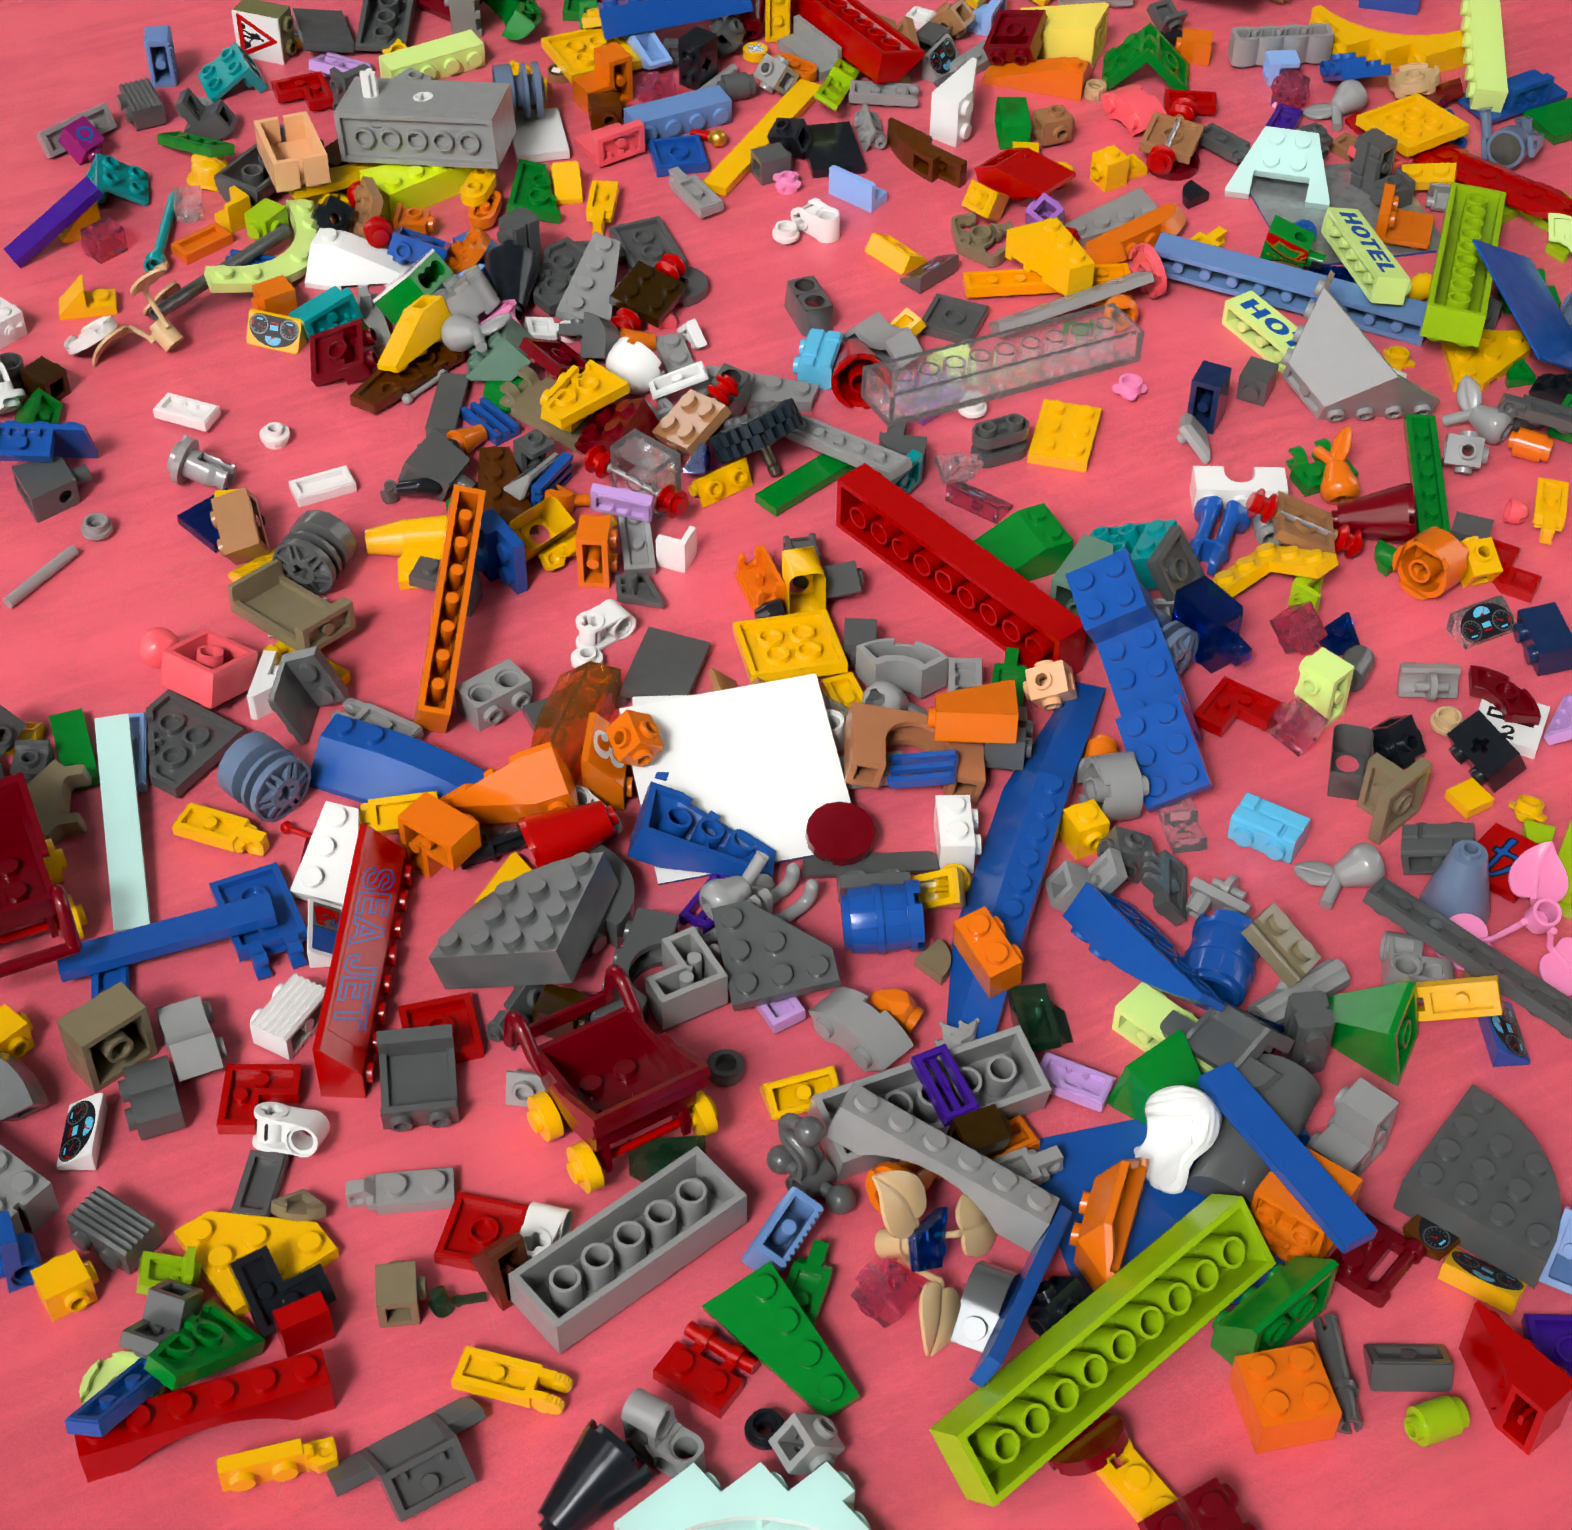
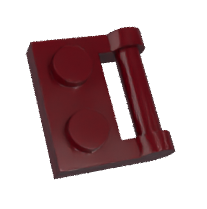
[1328,1213,1427,1308]

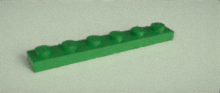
[1403,414,1451,535]

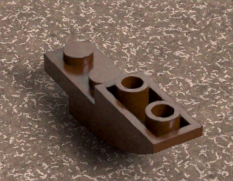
[887,117,967,188]

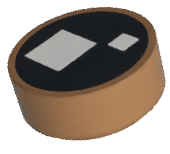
[547,63,569,84]

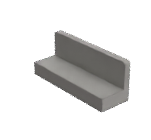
[777,15,842,82]

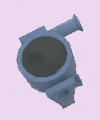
[1477,107,1545,168]

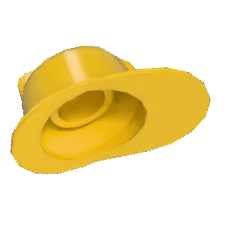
[186,153,229,192]

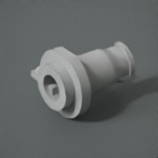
[167,435,237,490]

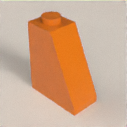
[927,680,1019,744]

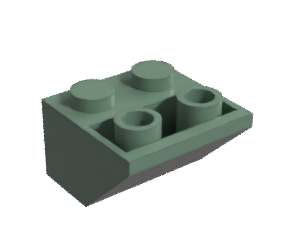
[466,318,534,381]

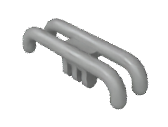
[695,863,819,965]

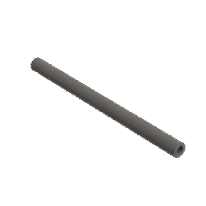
[148,224,291,321]

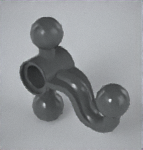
[766,1113,856,1215]

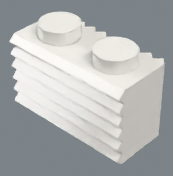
[250,973,326,1060]

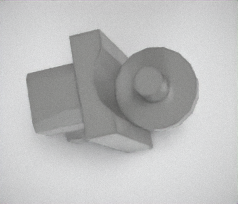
[1396,662,1461,701]
[1185,874,1252,920]

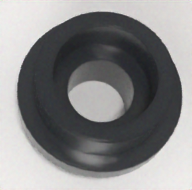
[744,1408,785,1450]

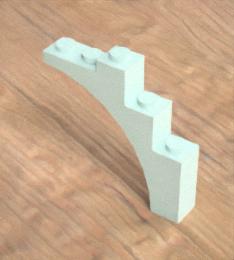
[613,1461,871,1530]

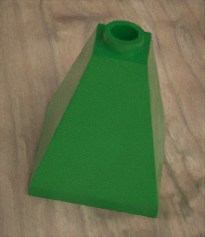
[1327,981,1419,1086]
[1107,1029,1203,1125]

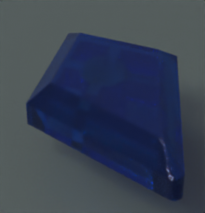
[1315,612,1360,656]
[907,1207,948,1272]

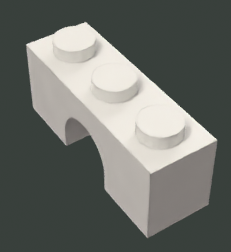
[1190,466,1288,513]

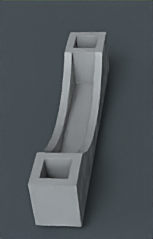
[824,1082,1060,1252]

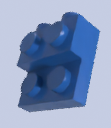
[1320,52,1391,82]
[387,226,452,265]
[474,508,528,595]

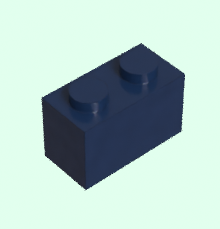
[1187,360,1232,435]
[1513,602,1572,676]

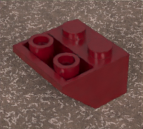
[574,398,660,468]

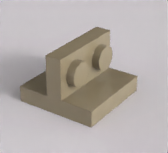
[1357,752,1432,845]

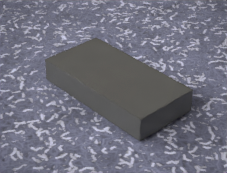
[230,1150,290,1217]

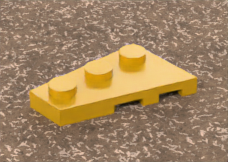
[541,359,630,430]

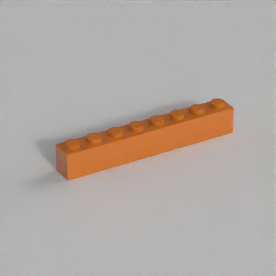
[413,484,486,734]

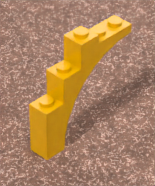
[1309,5,1467,73]

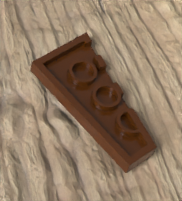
[350,341,465,414]
[478,446,539,534]

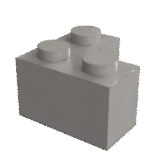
[645,926,728,1031]
[1306,1077,1399,1176]

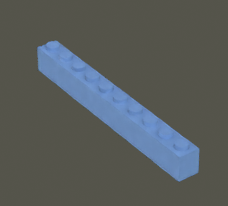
[1154,232,1427,346]

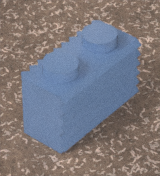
[144,25,178,88]
[741,1186,823,1275]

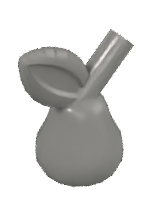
[1302,79,1368,131]
[441,313,512,352]
[1442,375,1514,445]
[862,680,928,714]
[1294,842,1386,910]
[699,851,775,921]

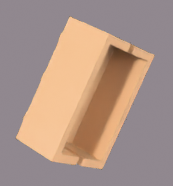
[253,111,330,193]

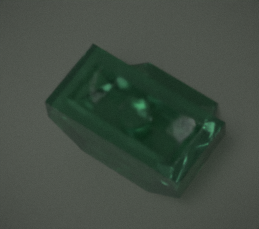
[1009,983,1073,1052]
[628,1135,706,1183]

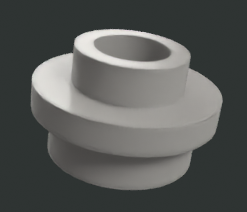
[81,513,113,541]

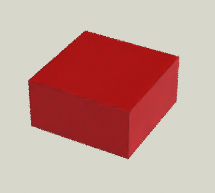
[272,1291,335,1358]

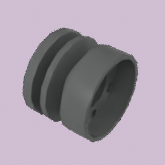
[272,510,357,595]

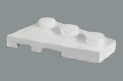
[290,801,361,907]

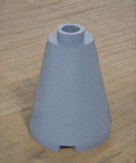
[1420,840,1491,924]

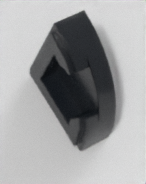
[1182,180,1209,209]

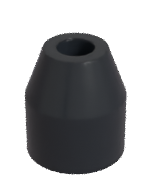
[754,598,786,619]

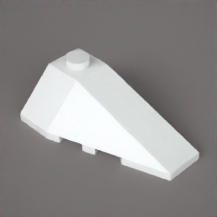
[305,228,414,291]

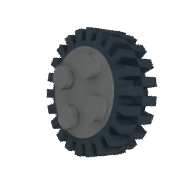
[709,398,804,477]

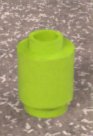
[1404,1395,1470,1447]

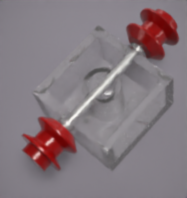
[584,428,688,519]

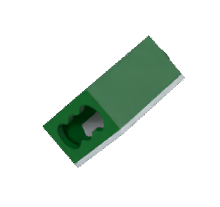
[373,249,454,325]

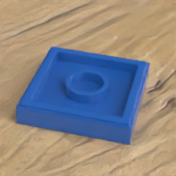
[647,134,709,177]

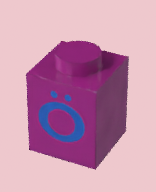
[58,115,105,165]

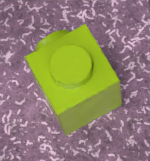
[244,198,290,240]

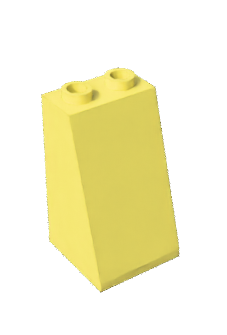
[1020,2,1110,70]

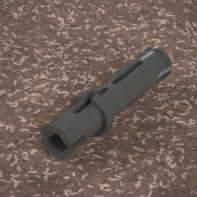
[1313,1314,1363,1434]

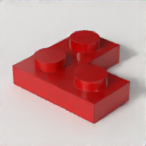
[271,71,334,111]
[1164,89,1217,116]
[1194,676,1283,737]
[216,1064,304,1134]

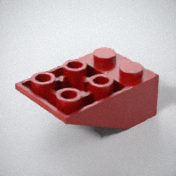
[974,147,1076,201]
[1459,1301,1572,1456]

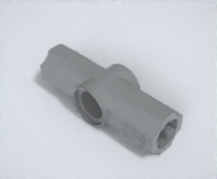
[1247,958,1351,1027]

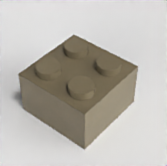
[57,981,158,1094]

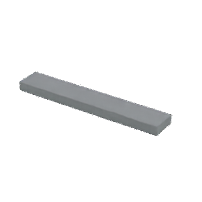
[989,270,1155,335]
[784,413,913,481]

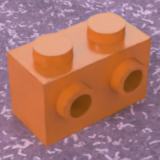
[575,514,619,588]
[953,906,1025,999]

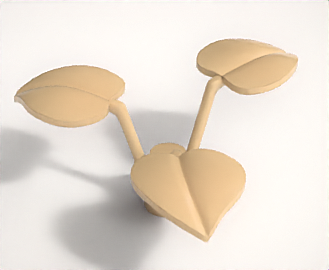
[92,261,184,367]
[872,1170,997,1356]

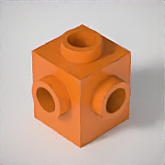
[605,710,664,767]

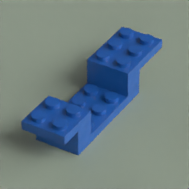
[1065,548,1214,813]

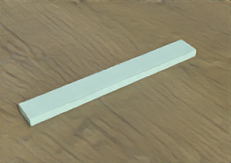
[94,713,151,933]

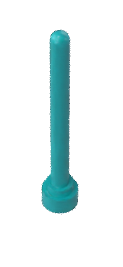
[143,192,179,272]

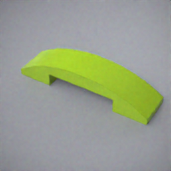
[813,58,860,112]

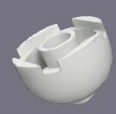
[605,337,665,395]

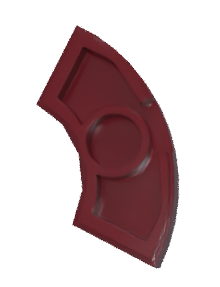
[1422,78,1464,107]
[1468,665,1541,725]

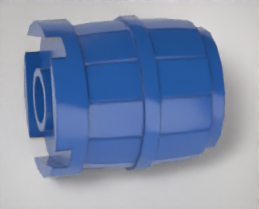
[840,879,925,955]
[1184,909,1261,1010]

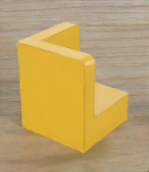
[214,185,251,234]

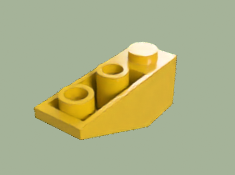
[377,294,451,373]

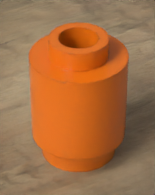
[1507,427,1554,463]

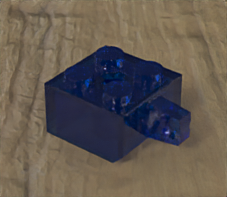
[1172,575,1252,674]

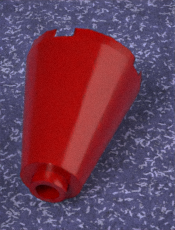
[831,340,890,409]
[518,801,620,868]

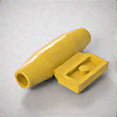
[365,514,447,590]

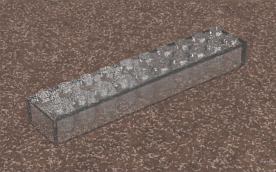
[860,303,1145,428]

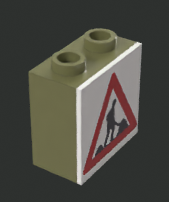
[231,0,297,65]

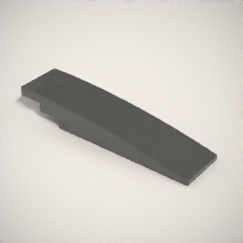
[355,0,418,51]

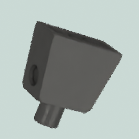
[11,456,92,523]

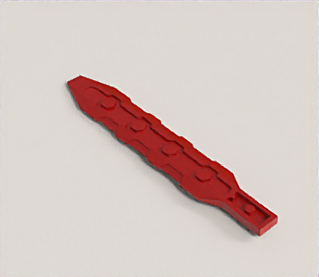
[1345,112,1572,219]

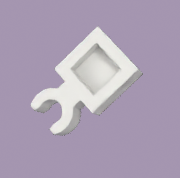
[523,317,575,343]

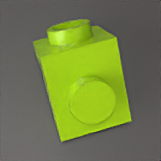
[1288,575,1325,619]
[136,1245,201,1295]

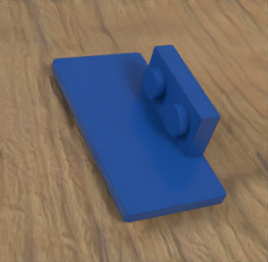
[1456,69,1568,124]
[0,420,98,462]

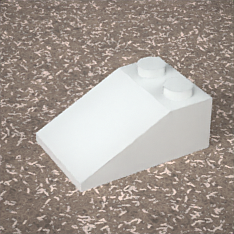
[929,57,977,148]

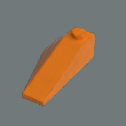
[982,57,1093,101]
[441,741,579,824]

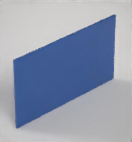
[1472,239,1572,370]

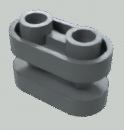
[970,413,1029,468]

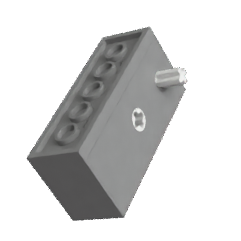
[333,68,516,169]

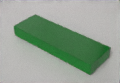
[49,708,100,791]

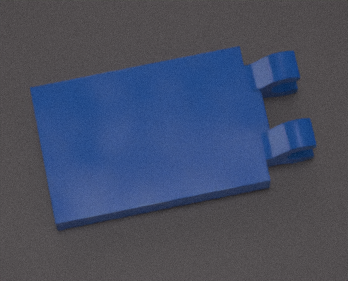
[209,862,307,981]

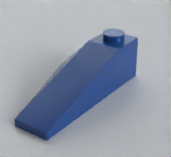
[627,781,776,877]

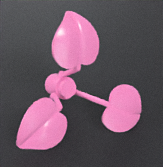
[1433,841,1572,997]

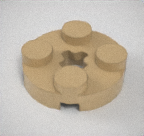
[1388,62,1441,98]

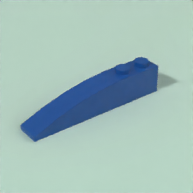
[309,713,485,803]
[1063,882,1226,1012]

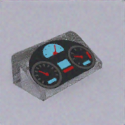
[1446,595,1517,649]

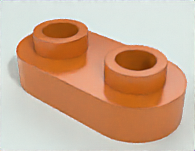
[773,53,817,82]
[468,190,502,231]

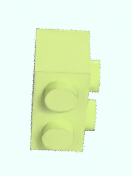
[1293,647,1355,730]

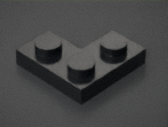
[227,1245,337,1338]

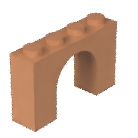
[844,702,986,805]

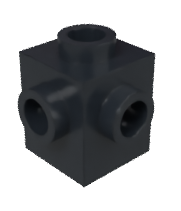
[767,118,813,157]
[311,195,355,234]
[1371,714,1427,769]
[1026,1276,1088,1336]

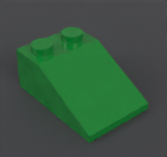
[974,503,1073,581]

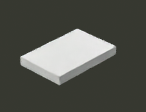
[512,107,570,164]

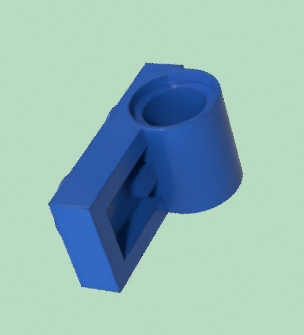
[0,1210,43,1293]

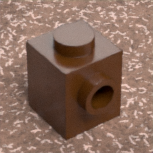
[587,92,626,131]

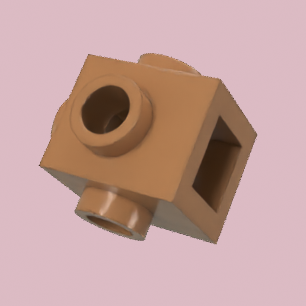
[931,0,976,39]
[1032,105,1075,147]

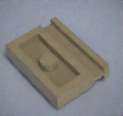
[1241,902,1322,988]

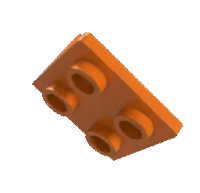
[1375,183,1434,249]

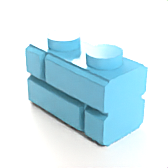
[793,328,843,390]
[1227,792,1311,865]

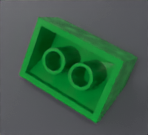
[1210,1256,1339,1366]

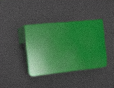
[14,388,64,424]

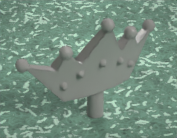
[934,1018,980,1049]

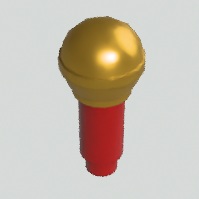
[690,128,727,148]

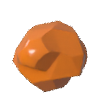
[870,988,924,1035]

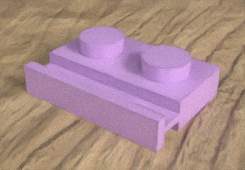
[309,52,372,77]

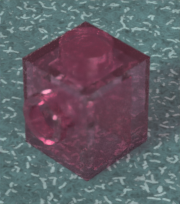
[80,216,128,264]

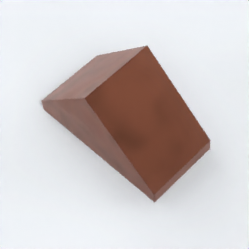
[469,1232,528,1311]

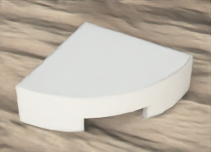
[677,319,707,349]

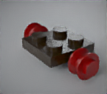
[609,253,687,331]

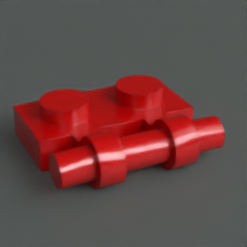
[653,1321,760,1419]

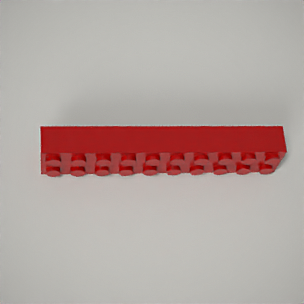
[836,463,1086,676]

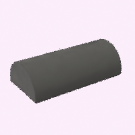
[214,124,324,208]
[1185,1054,1321,1210]

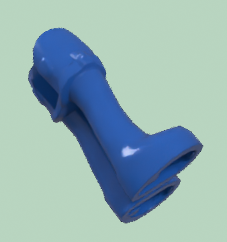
[1189,496,1252,577]

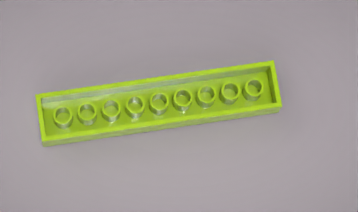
[1420,182,1506,347]
[929,1193,1276,1507]

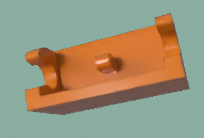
[734,544,785,616]

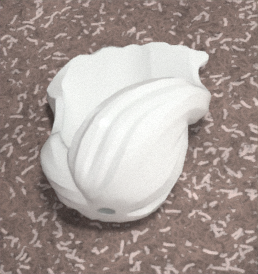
[1134,1085,1223,1194]

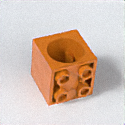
[1250,1146,1363,1263]

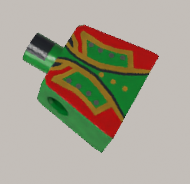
[1260,215,1326,271]

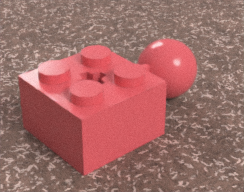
[137,627,258,709]

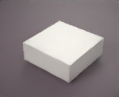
[905,6,937,29]

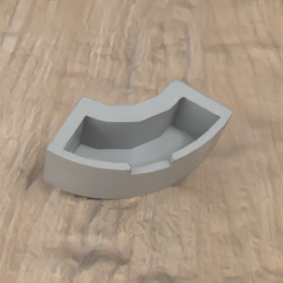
[842,311,923,369]
[855,638,948,699]
[808,987,914,1072]
[154,995,228,1081]

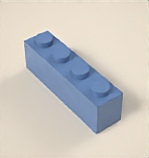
[624,85,732,144]

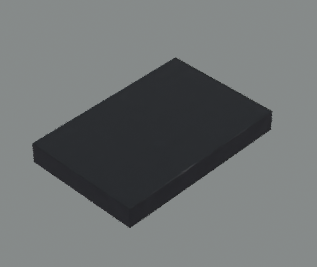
[805,121,865,178]

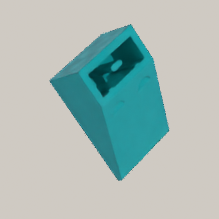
[1090,519,1178,590]

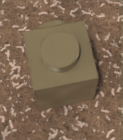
[375,1260,427,1328]

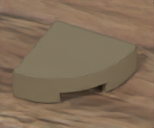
[915,938,951,985]
[271,1189,326,1221]

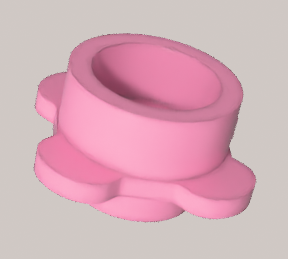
[773,171,801,195]
[1112,373,1147,401]

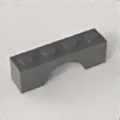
[590,907,680,1024]

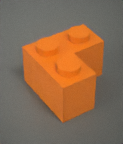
[572,42,633,115]
[397,791,482,879]

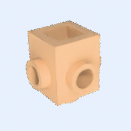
[1023,660,1078,710]

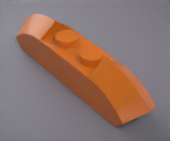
[1085,204,1186,265]

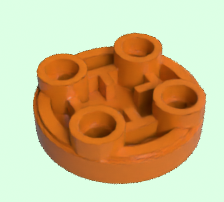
[445,226,490,276]

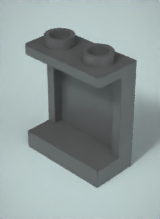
[376,1024,460,1132]

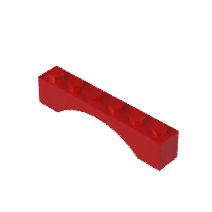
[74,1348,336,1483]

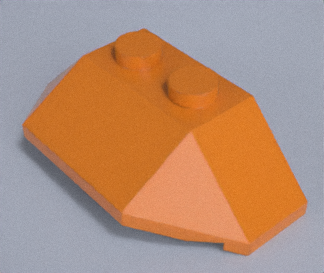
[1069,1157,1150,1291]

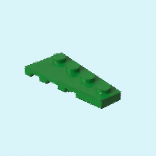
[702,1262,860,1419]

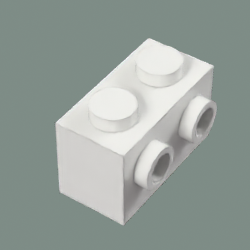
[933,795,981,874]

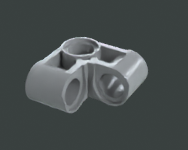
[1379,931,1455,1003]
[621,1388,706,1479]

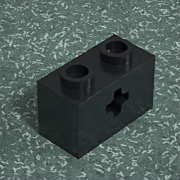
[678,26,718,90]
[1446,710,1527,793]

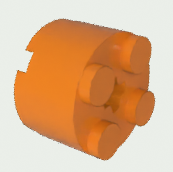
[1392,526,1469,600]

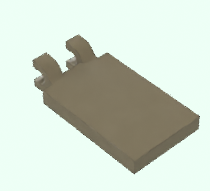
[500,365,592,455]

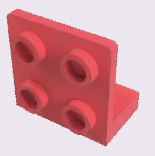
[574,119,645,167]

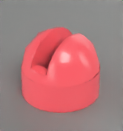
[1503,498,1529,524]

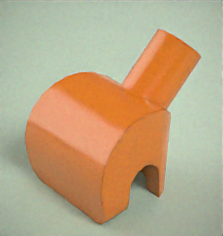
[545,484,590,516]

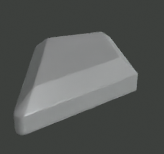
[1176,413,1211,465]

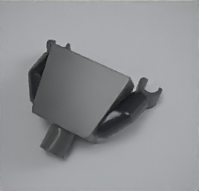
[380,429,477,504]

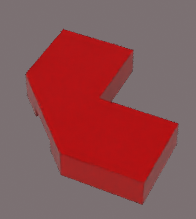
[1492,539,1542,603]

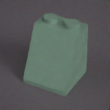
[1050,534,1113,644]

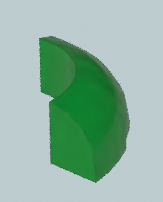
[483,0,542,40]

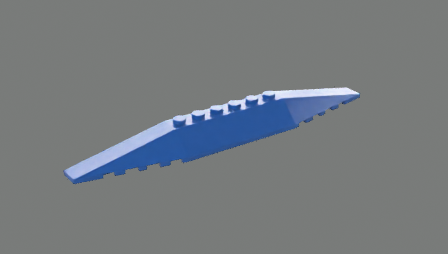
[947,682,1106,1041]

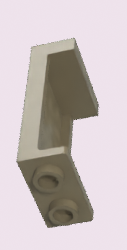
[228,559,356,651]

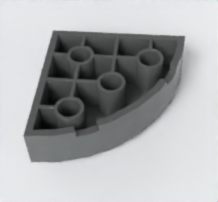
[429,852,619,989]
[1393,1084,1561,1289]

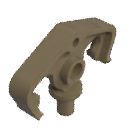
[951,211,1014,267]

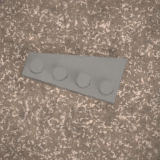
[1064,187,1158,247]
[555,232,620,321]
[695,365,819,412]

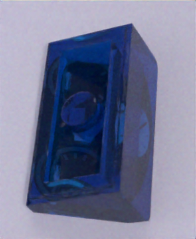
[681,443,711,476]

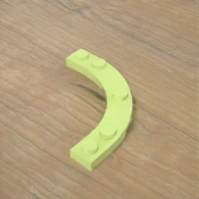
[204,199,317,293]

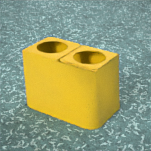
[508,497,575,562]
[782,546,826,615]

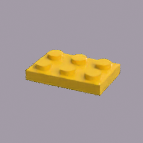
[1027,399,1102,473]

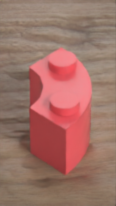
[1100,84,1167,137]

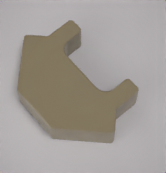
[27,760,92,846]

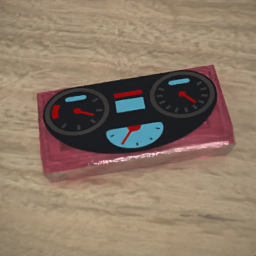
[945,481,1013,524]

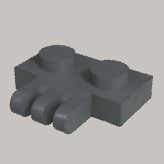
[1142,849,1187,926]

